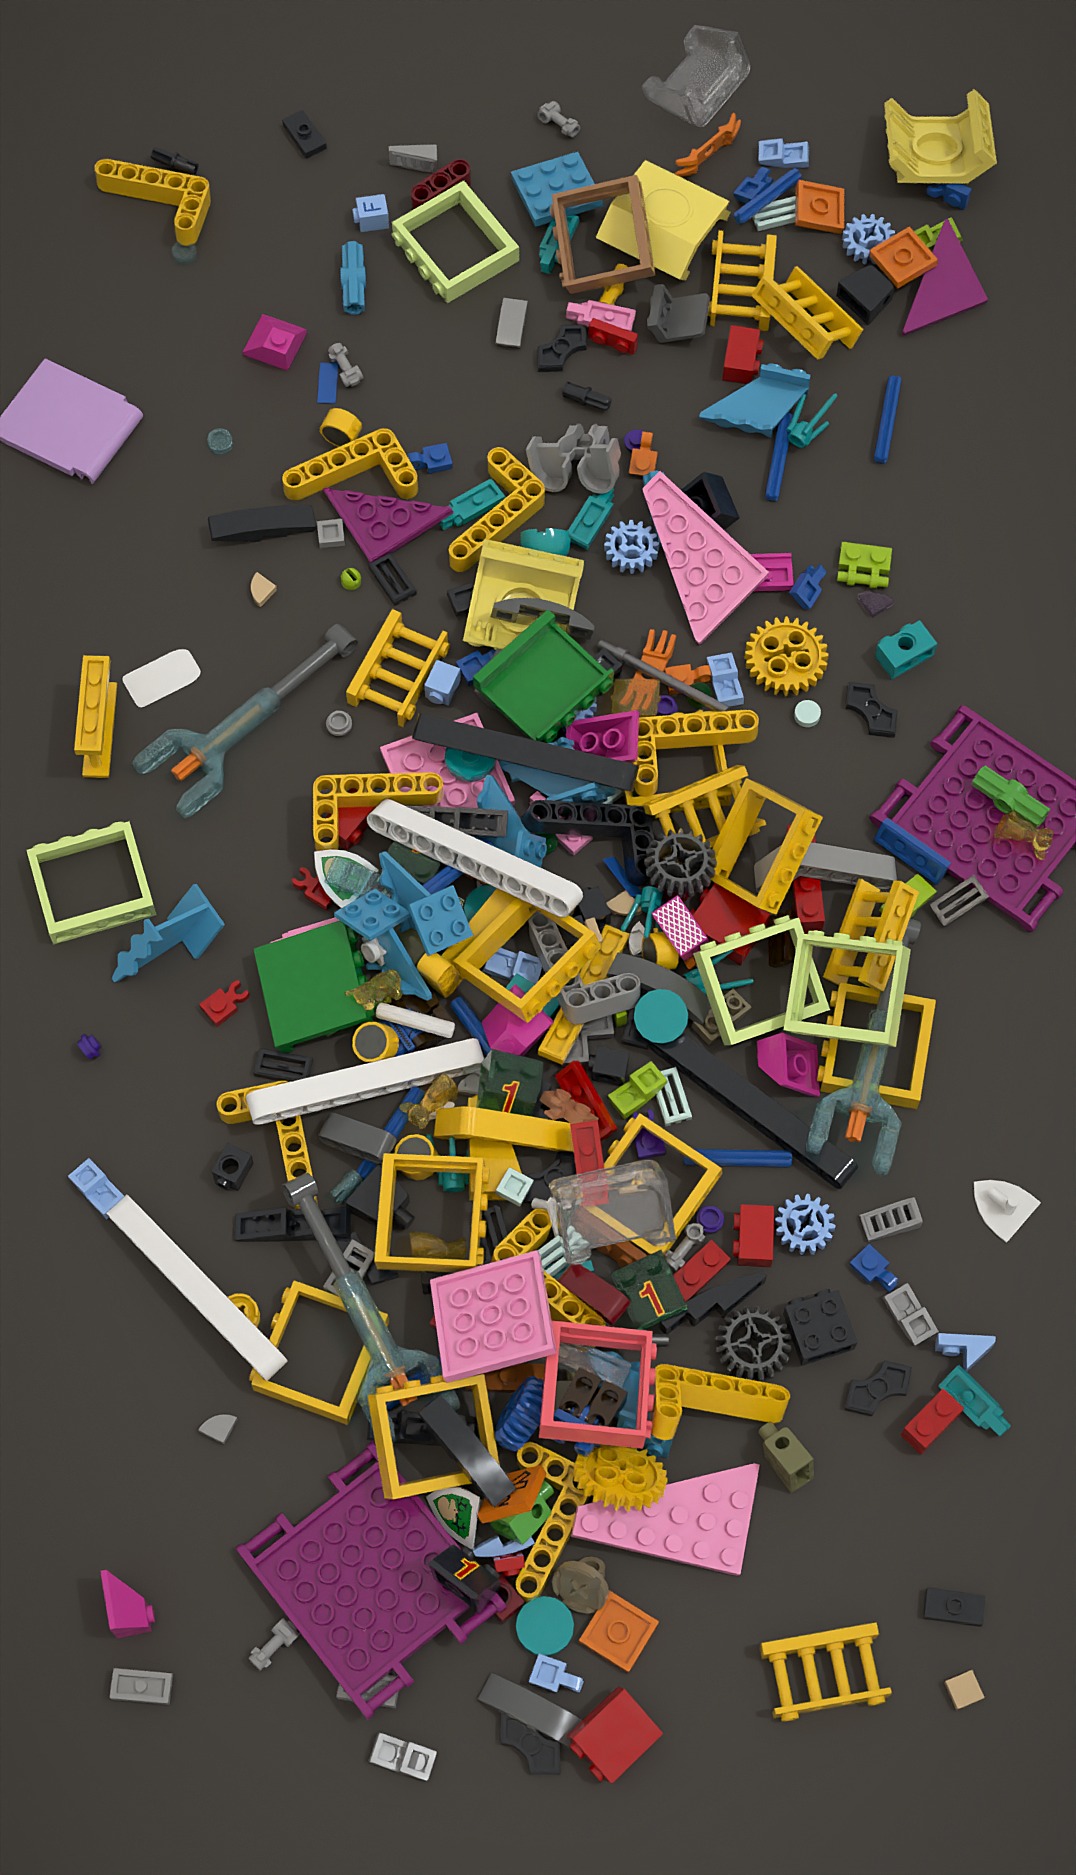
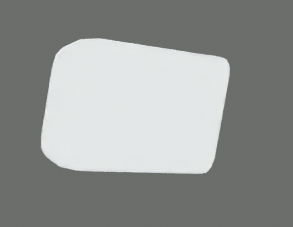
[122,649,201,708]

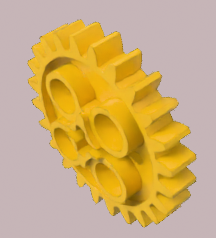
[744,617,829,696]
[573,1444,668,1512]

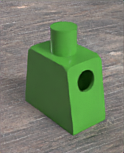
[489,1480,554,1545]

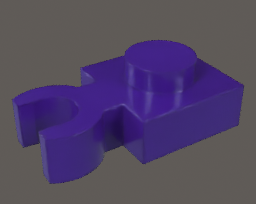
[633,1109,666,1160]

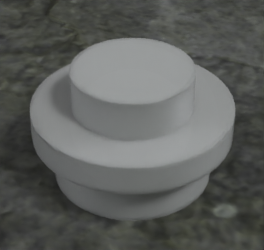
[326,711,352,736]

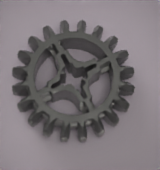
[644,828,717,899]
[715,1306,792,1382]

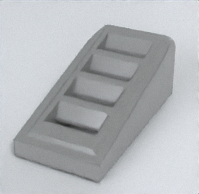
[389,144,438,173]
[859,1197,923,1242]
[323,1239,375,1300]

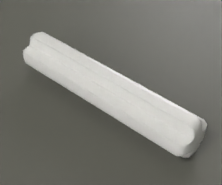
[376,1002,455,1038]

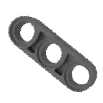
[317,1113,397,1165]

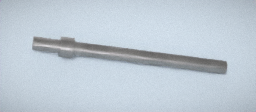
[597,640,730,712]

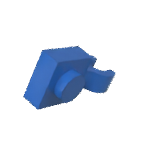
[733,167,773,204]
[927,183,972,210]
[407,443,453,474]
[789,564,826,609]
[456,649,496,686]
[849,1244,898,1293]

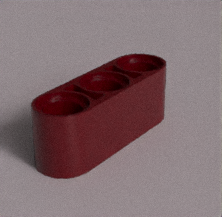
[411,159,471,210]
[556,1260,631,1326]

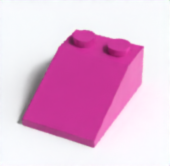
[566,710,639,763]

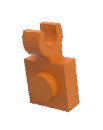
[629,432,658,476]
[665,664,711,695]

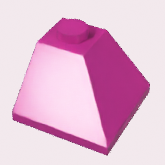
[242,314,307,371]
[481,984,554,1066]
[757,1033,820,1098]
[101,1570,155,1639]

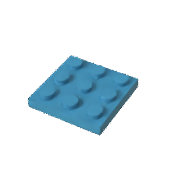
[511,152,603,227]

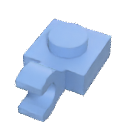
[529,1654,584,1693]

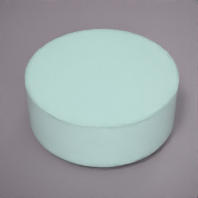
[794,700,821,727]

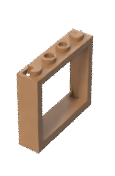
[550,175,656,294]

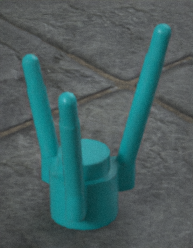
[786,393,837,448]
[621,886,664,938]
[683,949,754,994]
[426,1134,469,1192]

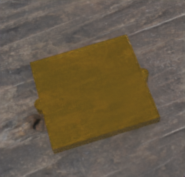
[611,679,661,718]

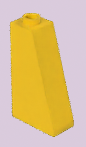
[467,1095,522,1201]

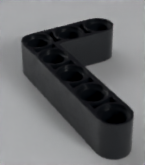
[521,800,654,886]

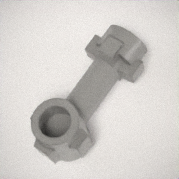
[538,101,580,138]
[328,343,363,387]
[663,1223,705,1272]
[248,1618,300,1671]

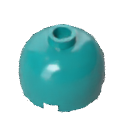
[521,528,571,557]

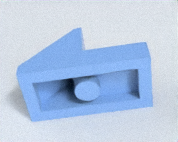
[935,1333,995,1372]

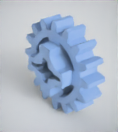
[842,214,895,264]
[604,520,659,574]
[774,1194,835,1255]

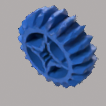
[494,1376,544,1451]

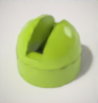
[341,568,361,590]

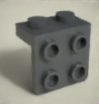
[647,284,710,343]

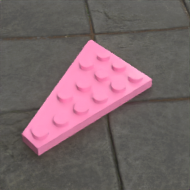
[642,471,769,645]
[571,1463,760,1576]

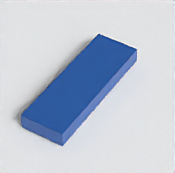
[873,818,951,885]

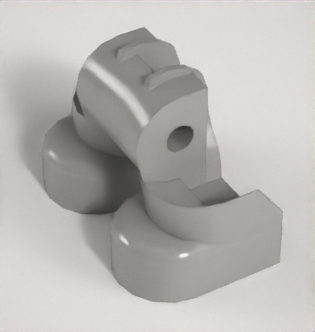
[526,424,621,494]

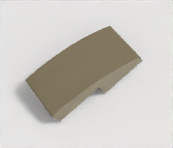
[691,989,752,1046]

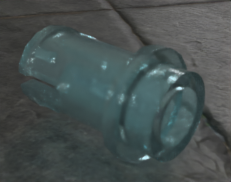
[329,1169,364,1205]

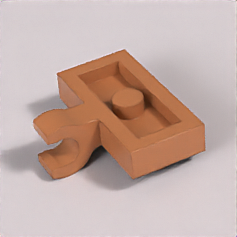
[540,1089,599,1124]

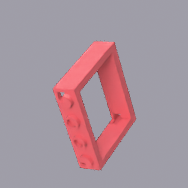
[539,1321,657,1449]

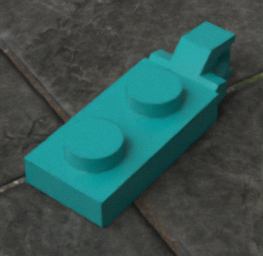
[539,215,579,274]
[438,479,505,531]
[568,488,614,550]
[938,1365,1011,1436]

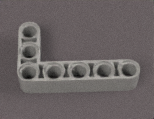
[754,842,897,893]
[528,911,640,1024]

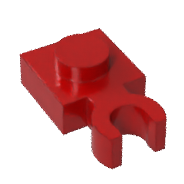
[292,867,333,911]
[199,980,250,1027]

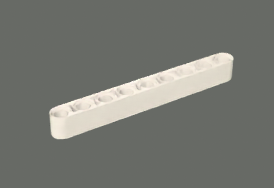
[367,799,583,917]
[246,1039,486,1125]
[106,1194,288,1381]

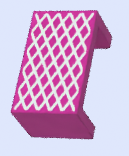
[651,895,710,961]

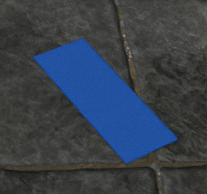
[317,363,338,403]
[602,857,642,897]

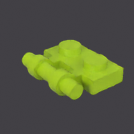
[837,542,892,589]

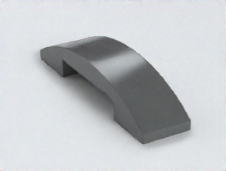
[491,598,595,640]
[606,953,711,1025]
[478,1673,582,1750]

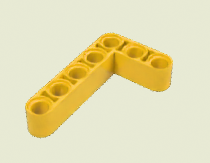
[95,159,211,246]
[282,428,418,501]
[449,447,545,572]
[632,710,759,797]
[313,772,444,851]
[417,888,516,998]
[217,1081,318,1210]
[434,1107,574,1153]
[490,1209,606,1349]
[649,1364,790,1440]
[516,1442,590,1602]

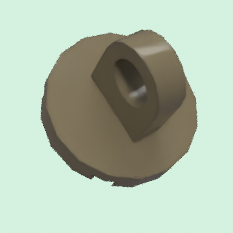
[552,1557,609,1614]

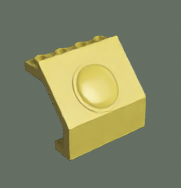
[884,89,997,183]
[596,160,731,281]
[463,539,584,650]

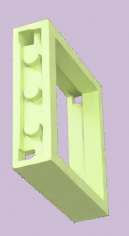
[391,181,519,303]
[27,821,156,944]
[693,915,830,1046]
[784,930,911,1047]

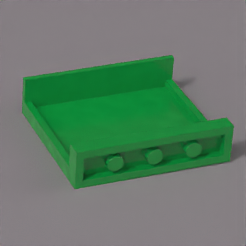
[473,610,614,743]
[254,920,376,1053]

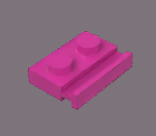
[750,553,794,591]

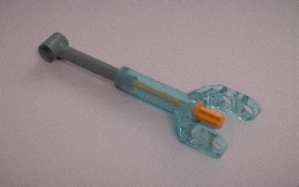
[132,623,359,818]
[806,918,921,1176]
[282,1173,460,1443]

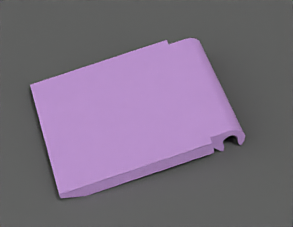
[0,359,143,484]

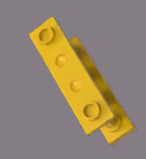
[708,230,777,331]
[752,266,864,360]
[346,609,450,727]
[74,655,117,778]
[642,765,766,865]
[823,879,919,992]
[759,1623,892,1722]

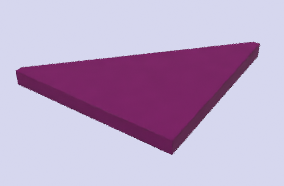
[902,219,988,336]
[323,487,454,563]

